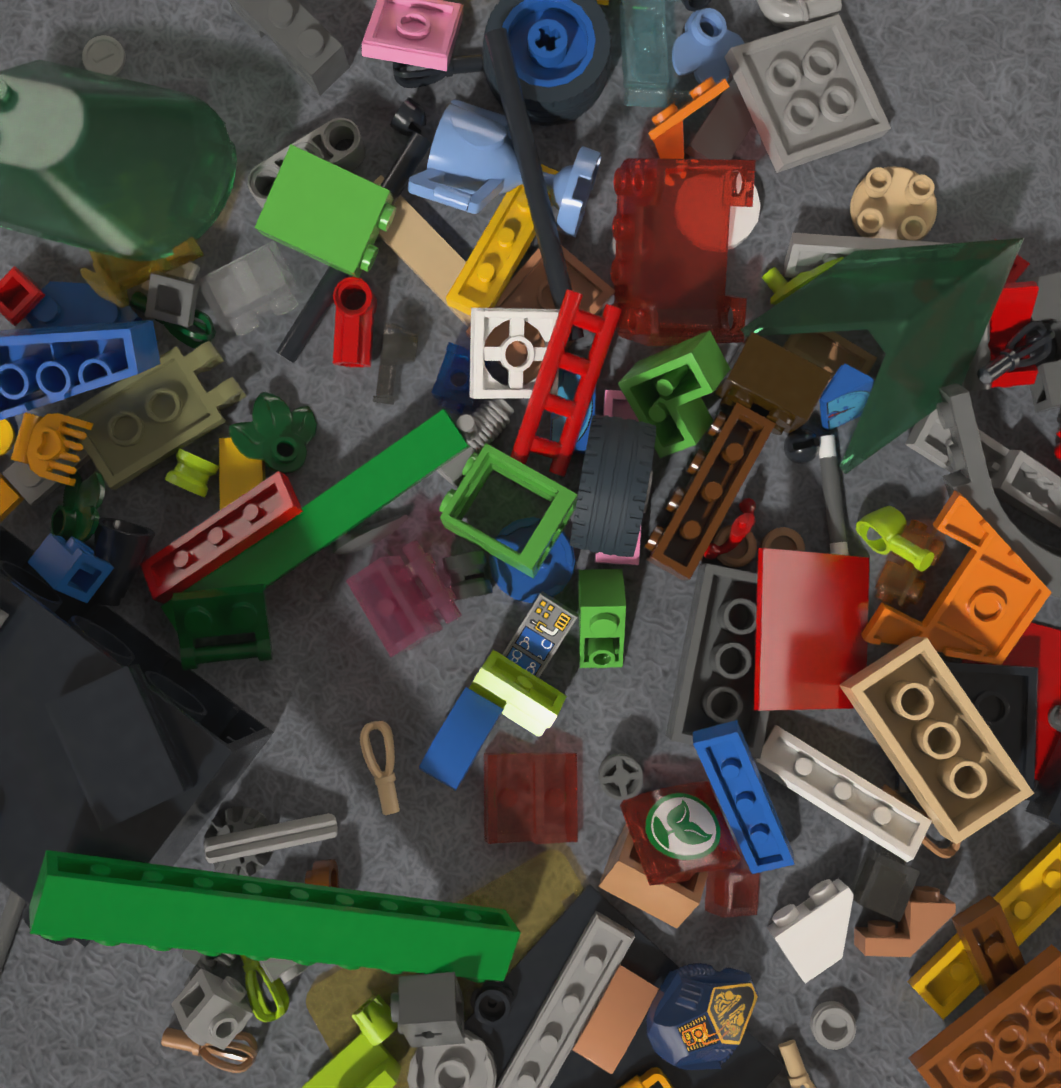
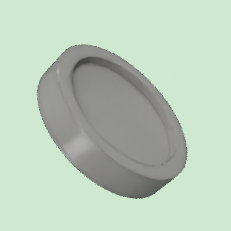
[82,35,126,79]

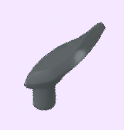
[332,513,408,555]

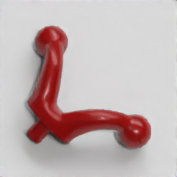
[704,498,756,560]

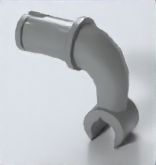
[756,0,842,30]

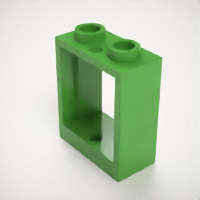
[439,443,578,579]

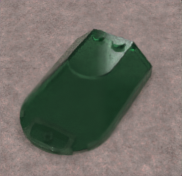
[0,59,237,261]

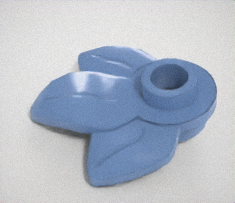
[672,8,745,84]

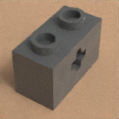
[391,972,465,1048]

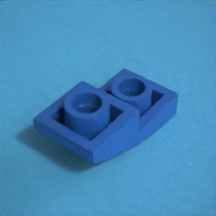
[419,687,503,791]

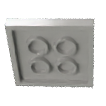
[724,14,891,173]

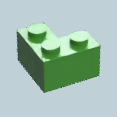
[618,330,730,458]

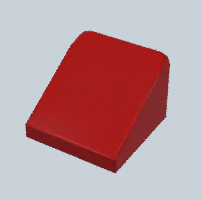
[0,266,45,326]

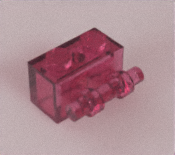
[346,540,462,657]

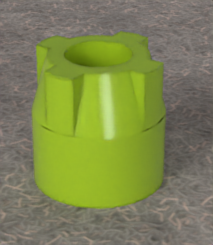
[351,994,398,1046]

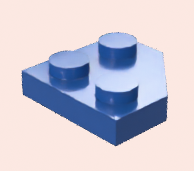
[25,281,142,328]

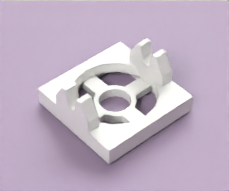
[470,307,560,399]

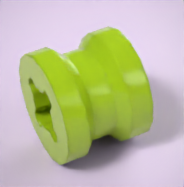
[165,448,219,498]

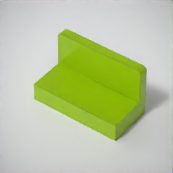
[469,649,567,736]
[302,1031,401,1088]

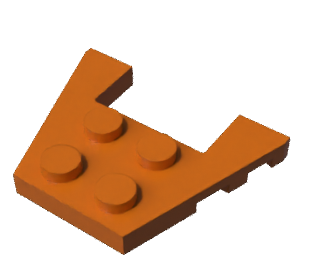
[861,490,1052,665]

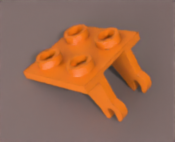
[648,76,730,186]

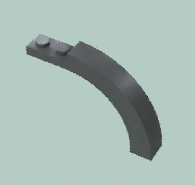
[936,383,1061,598]

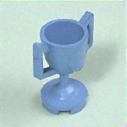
[408,100,602,237]

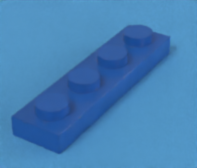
[693,720,795,874]

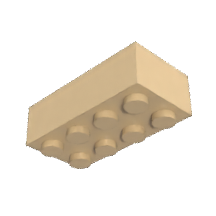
[839,637,1034,845]

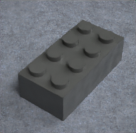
[666,563,770,759]

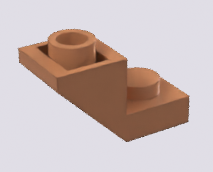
[854,886,956,957]

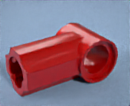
[333,277,377,368]

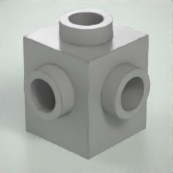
[171,968,253,1050]

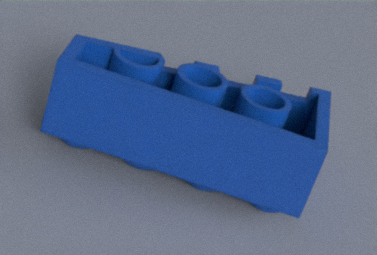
[0,320,161,420]

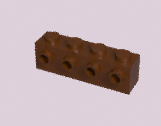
[644,402,776,581]

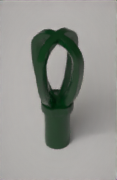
[130,291,216,349]

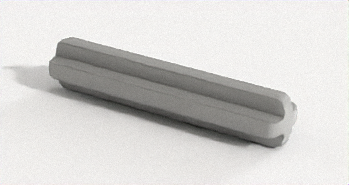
[204,813,338,863]

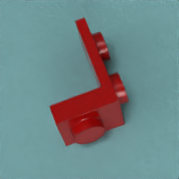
[988,281,1039,388]

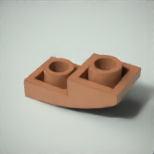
[572,965,659,1074]

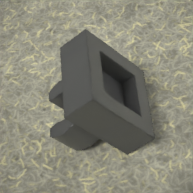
[145,271,200,327]

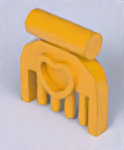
[11,412,93,486]

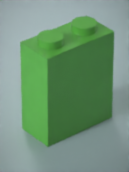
[254,144,397,278]

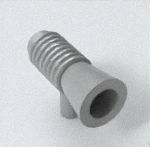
[436,398,514,487]

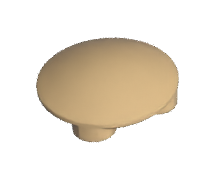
[850,166,937,241]

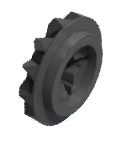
[204,806,274,876]

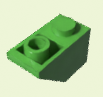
[578,569,626,668]

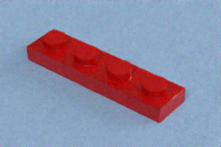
[140,471,303,604]

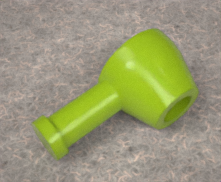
[856,506,934,571]

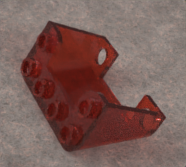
[611,158,756,346]

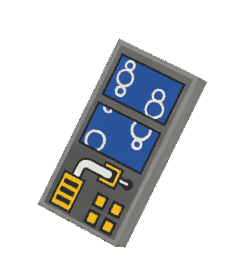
[502,591,579,678]

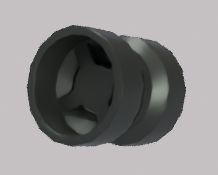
[442,550,493,602]

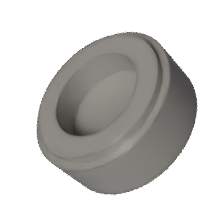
[810,1001,856,1050]

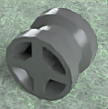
[598,753,643,800]

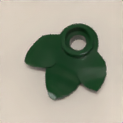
[229,392,317,474]
[50,471,105,542]

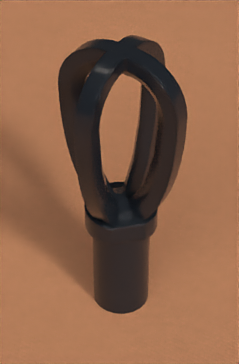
[392,54,483,88]
[977,322,1055,384]

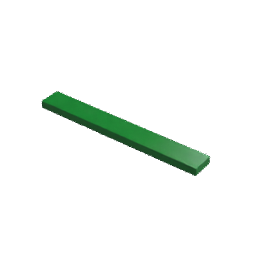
[161,409,471,631]

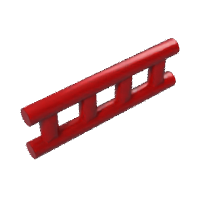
[510,289,622,477]

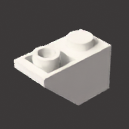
[767,878,854,983]

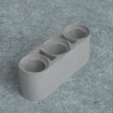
[247,118,366,209]

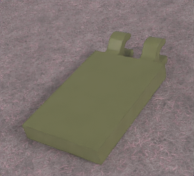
[64,341,247,490]

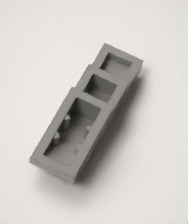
[905,406,1061,530]

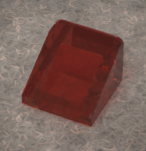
[705,867,760,918]

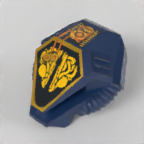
[646,963,759,1070]

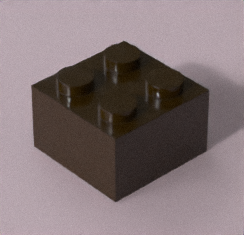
[714,332,833,435]

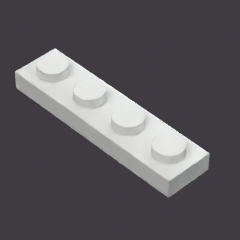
[754,725,932,862]

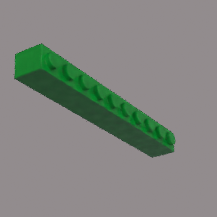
[29,850,521,983]

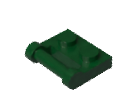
[172,584,273,670]

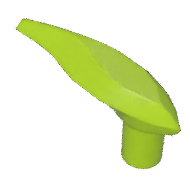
[762,256,846,305]

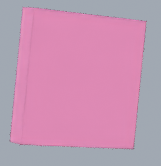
[362,0,464,71]

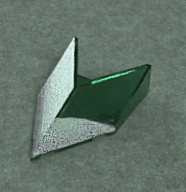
[740,238,1024,474]

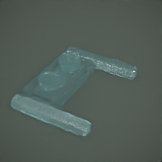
[619,0,716,109]

